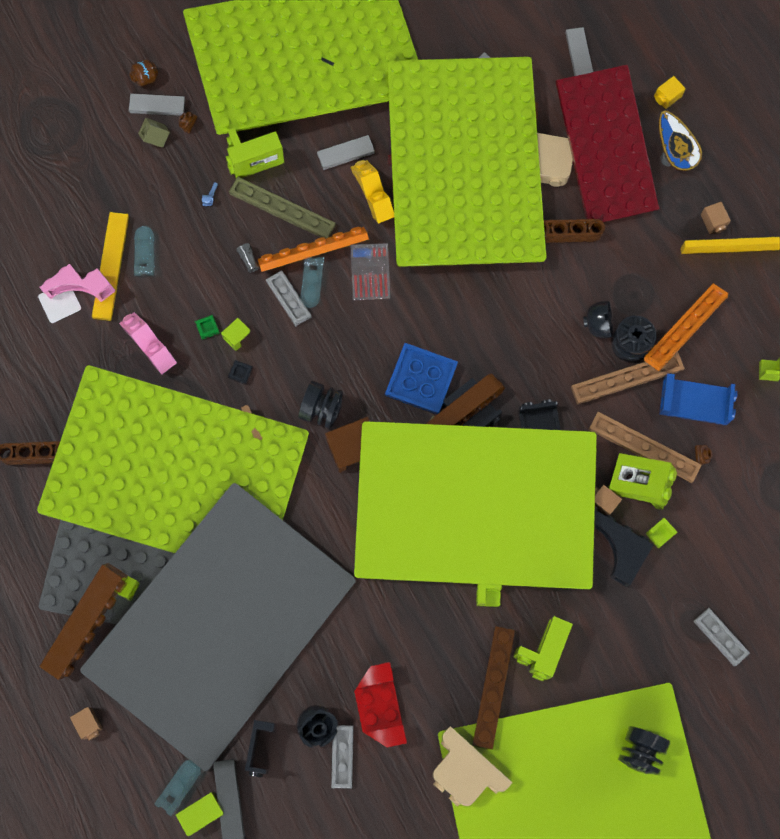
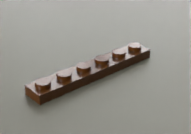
[472,626,515,750]

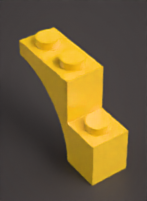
[351,160,394,224]

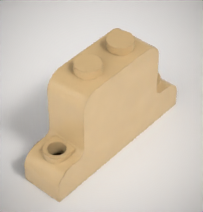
[537,133,573,187]
[432,726,512,807]

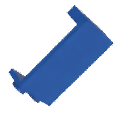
[659,373,737,425]

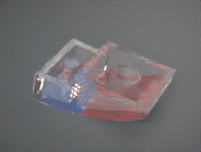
[351,244,390,300]

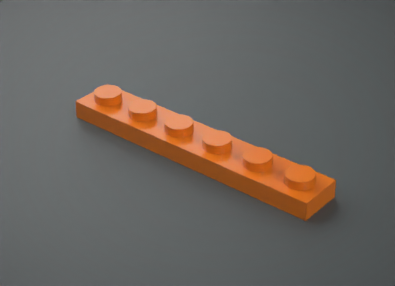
[258,227,369,272]
[644,283,729,371]

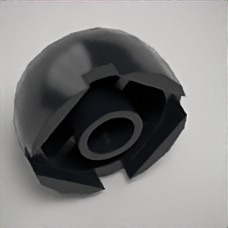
[583,300,613,338]
[296,705,338,748]

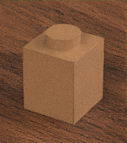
[701,202,731,234]
[595,485,622,516]
[70,707,103,741]

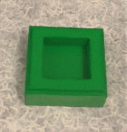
[195,315,220,340]

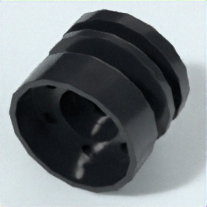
[611,315,656,363]
[298,380,343,429]
[618,726,670,776]

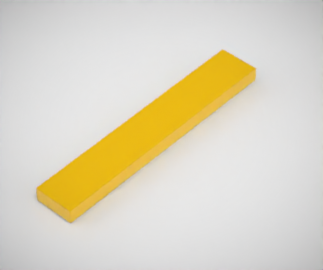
[92,212,129,321]
[681,237,780,254]

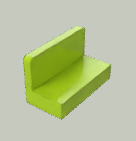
[176,792,223,836]

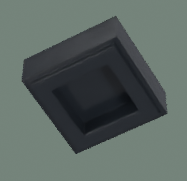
[228,360,253,385]

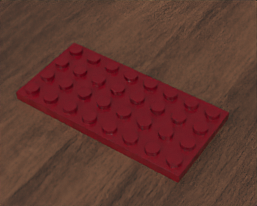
[555,65,659,222]

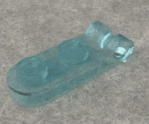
[134,226,154,276]
[301,257,324,308]
[154,760,201,816]

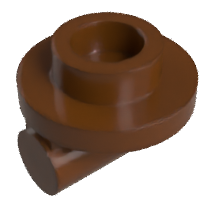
[178,112,197,133]
[695,445,712,465]

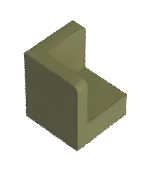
[138,118,170,147]

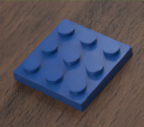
[385,343,458,414]

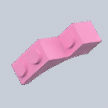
[40,264,116,302]
[119,312,177,374]

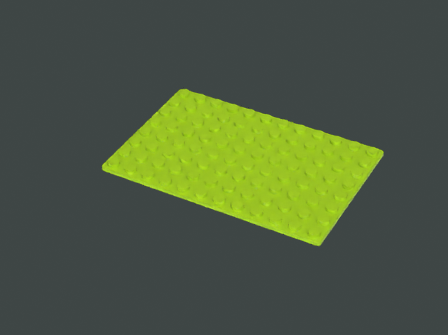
[183,0,418,135]
[387,57,546,267]
[37,365,309,553]
[354,421,597,589]
[438,683,711,839]

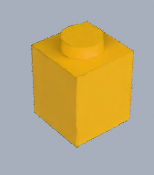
[654,76,686,109]

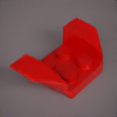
[354,662,407,748]

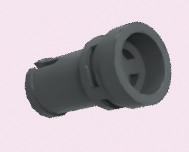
[236,243,259,273]

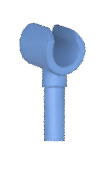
[202,183,218,206]

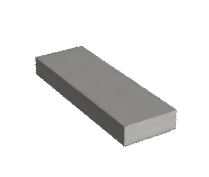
[565,27,593,76]
[129,94,185,116]
[317,135,375,170]
[266,270,311,327]
[694,608,750,667]
[331,725,353,788]

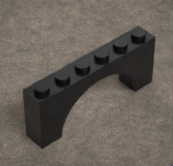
[594,506,654,587]

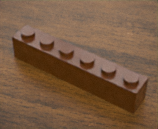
[39,563,128,680]

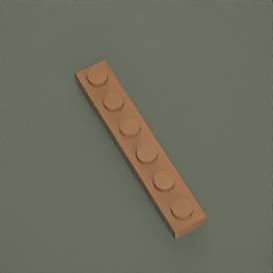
[571,351,685,405]
[589,412,701,483]

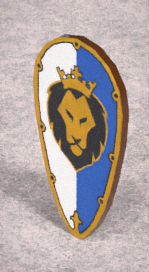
[659,111,702,171]

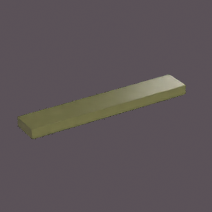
[229,177,336,239]

